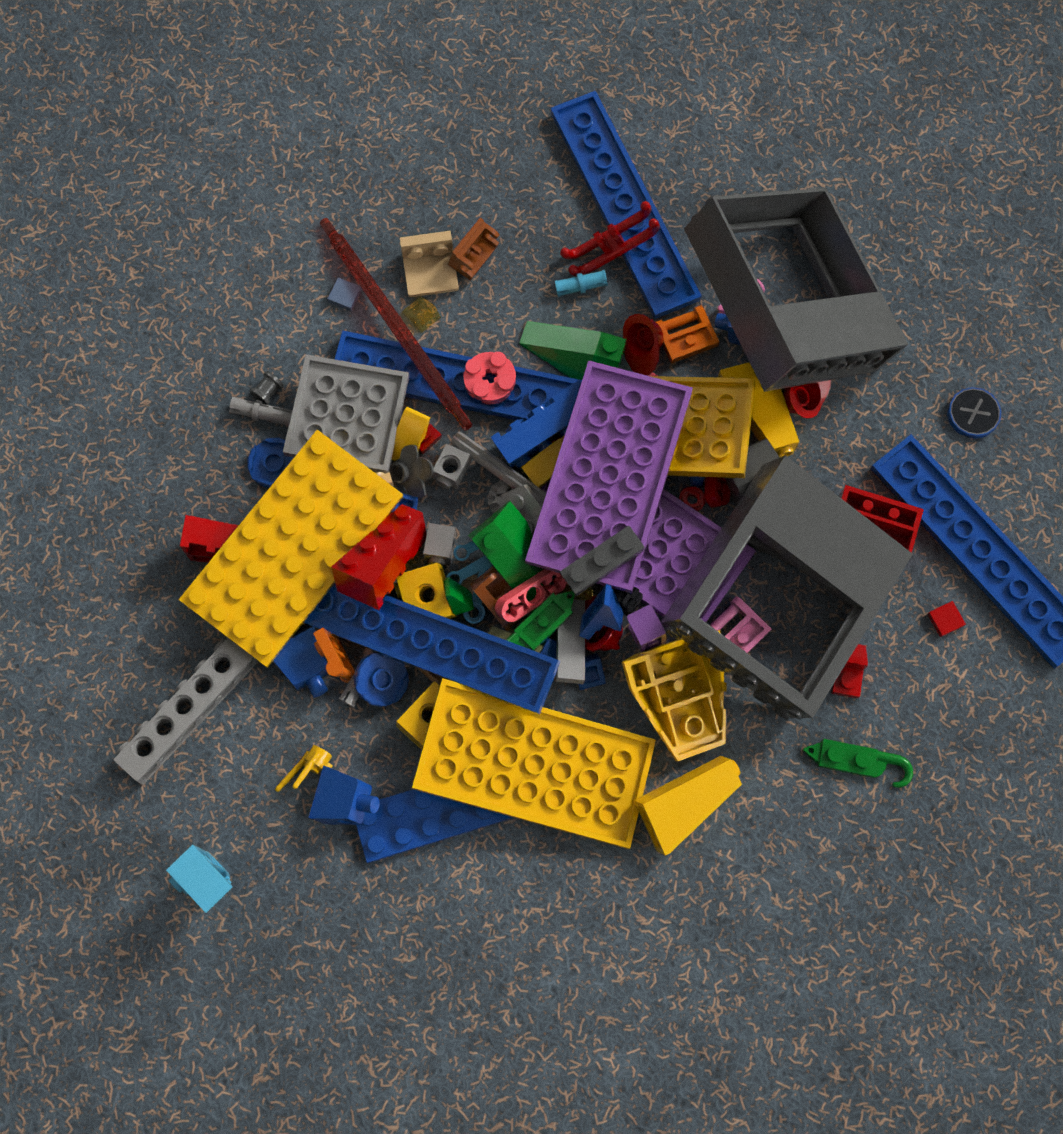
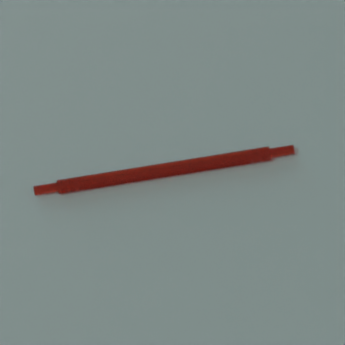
[320,218,473,431]

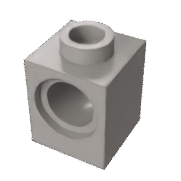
[433,444,471,489]
[423,523,456,567]

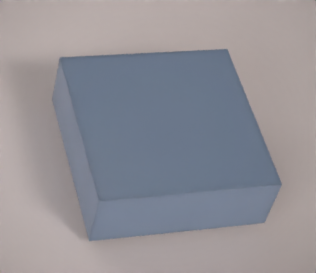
[327,277,362,311]

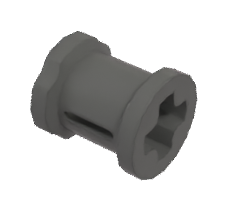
[249,371,284,405]

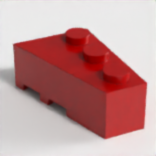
[839,485,924,553]
[180,515,239,563]

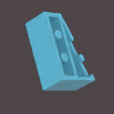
[166,845,233,913]

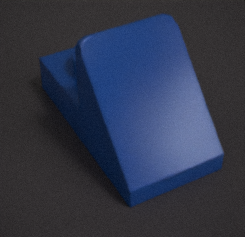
[579,584,623,640]

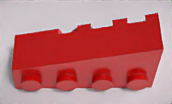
[331,504,427,610]

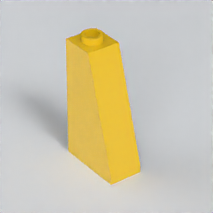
[718,362,799,457]
[634,756,742,856]

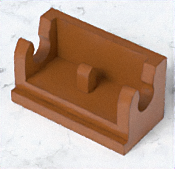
[448,218,499,281]
[470,566,525,631]

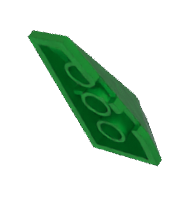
[519,321,627,380]
[468,500,551,613]

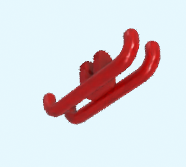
[560,201,660,277]

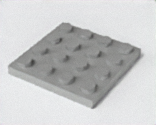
[283,354,409,474]

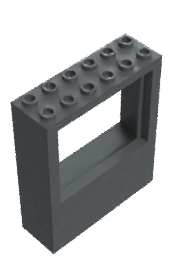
[684,187,909,392]
[661,455,913,720]

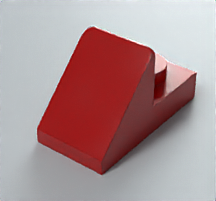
[831,644,868,698]

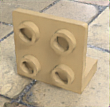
[400,231,459,297]

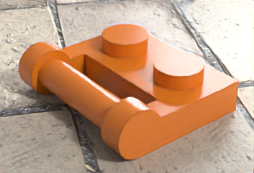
[656,305,719,364]
[313,628,355,683]

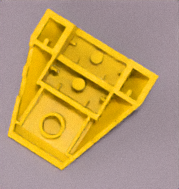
[622,630,727,761]

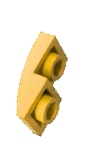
[392,407,431,461]
[521,435,565,488]

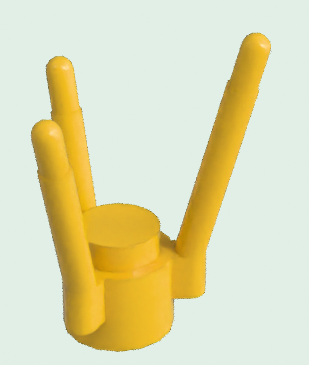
[275,745,333,814]

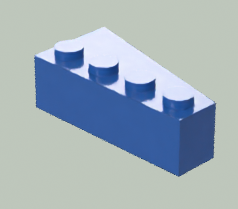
[491,379,582,469]

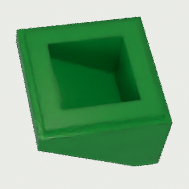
[444,577,474,615]

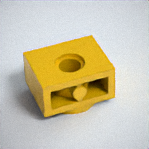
[394,563,457,619]
[396,681,440,750]

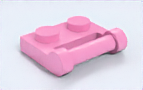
[710,596,772,653]

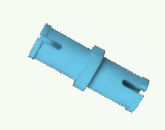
[555,270,608,297]

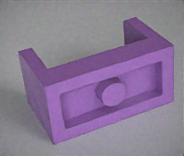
[627,604,666,652]

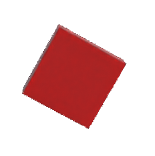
[927,601,966,638]

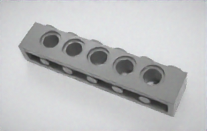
[113,638,258,785]

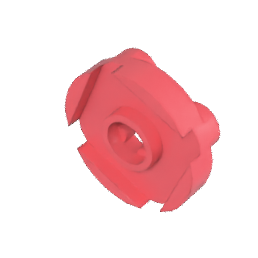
[463,351,516,404]

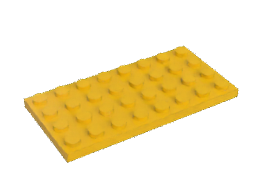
[178,430,403,668]
[411,678,656,849]

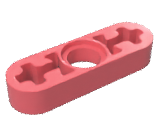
[495,569,567,622]

